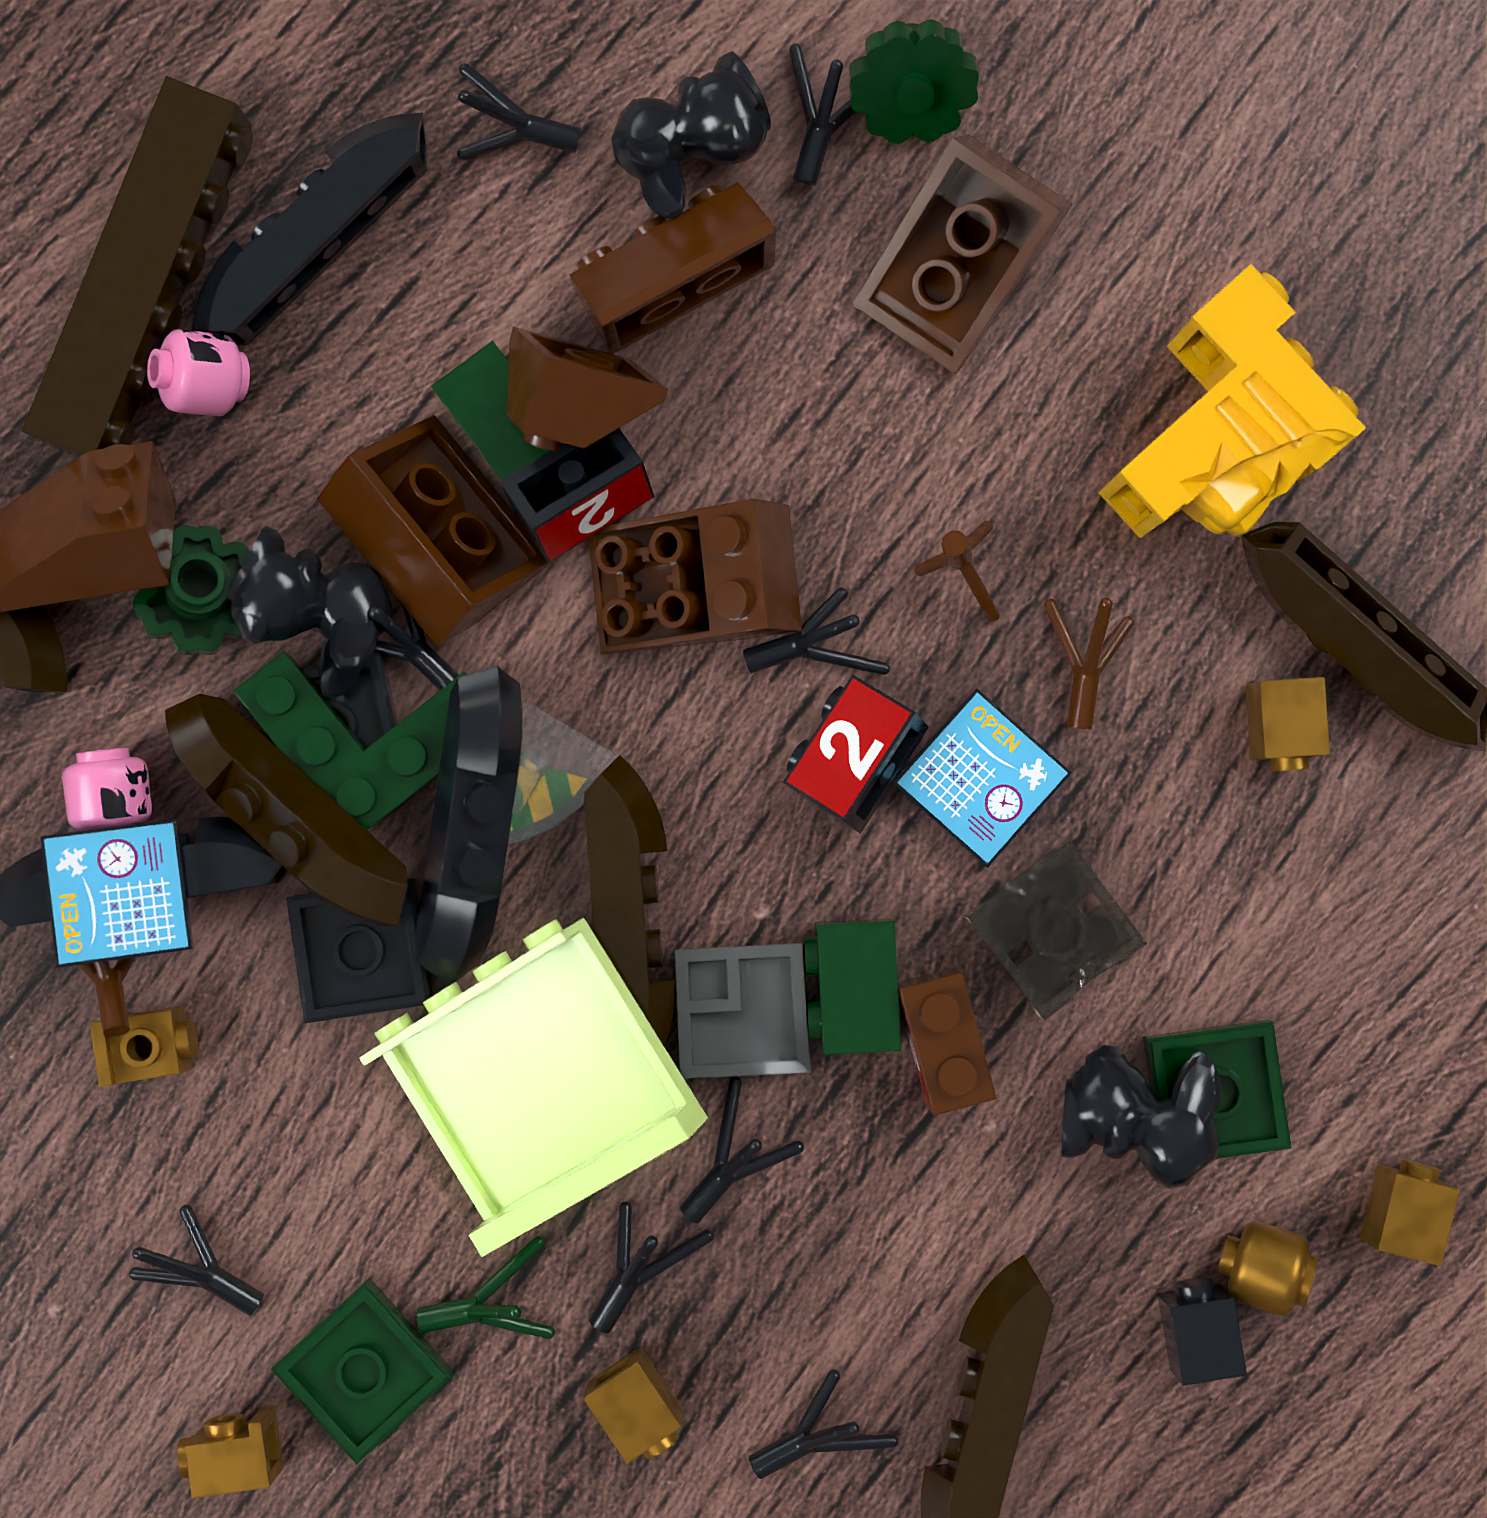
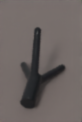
[789,43,855,186]
[457,63,581,160]
[743,587,890,675]
[369,604,459,691]
[679,1076,804,1224]
[589,1201,714,1333]
[129,1205,264,1316]
[749,1369,898,1479]

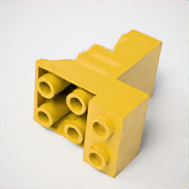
[1098,264,1366,539]

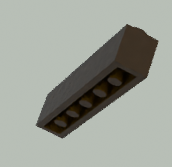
[21,76,253,457]

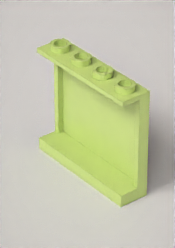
[359,918,708,1257]

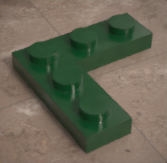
[233,651,468,832]

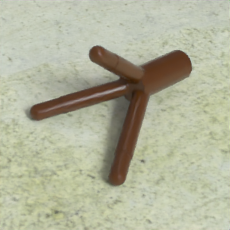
[914,521,1000,622]
[1044,598,1134,730]
[76,957,136,1037]

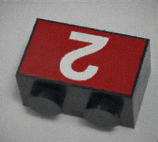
[500,428,655,563]
[782,674,929,834]

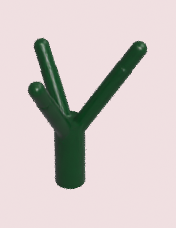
[417,1236,555,1339]

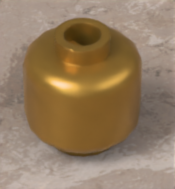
[1217,1221,1319,1316]

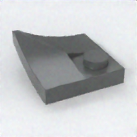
[675,943,812,1079]

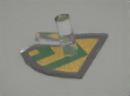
[508,699,617,844]

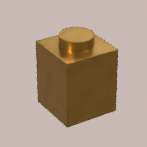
[1245,677,1330,771]
[1360,1159,1460,1267]
[583,1346,683,1464]

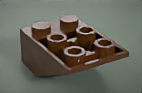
[589,498,802,654]

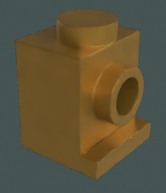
[90,1006,198,1087]
[177,1405,284,1499]

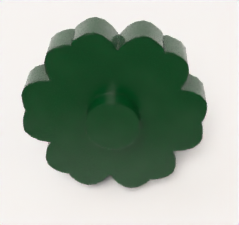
[849,19,979,144]
[132,525,250,655]

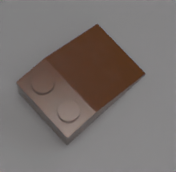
[852,134,1073,374]
[0,441,176,612]

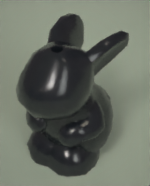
[611,51,771,219]
[227,525,392,698]
[1061,1045,1221,1189]

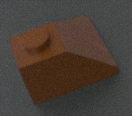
[507,327,668,451]

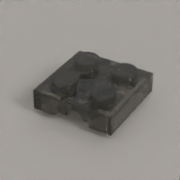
[964,840,1147,1021]

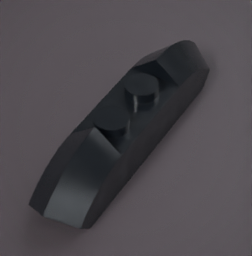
[192,113,427,345]
[415,666,523,986]
[0,817,288,927]

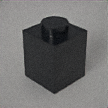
[1157,1278,1247,1386]

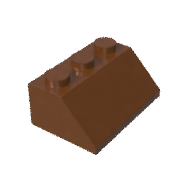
[569,182,776,354]
[317,415,551,646]

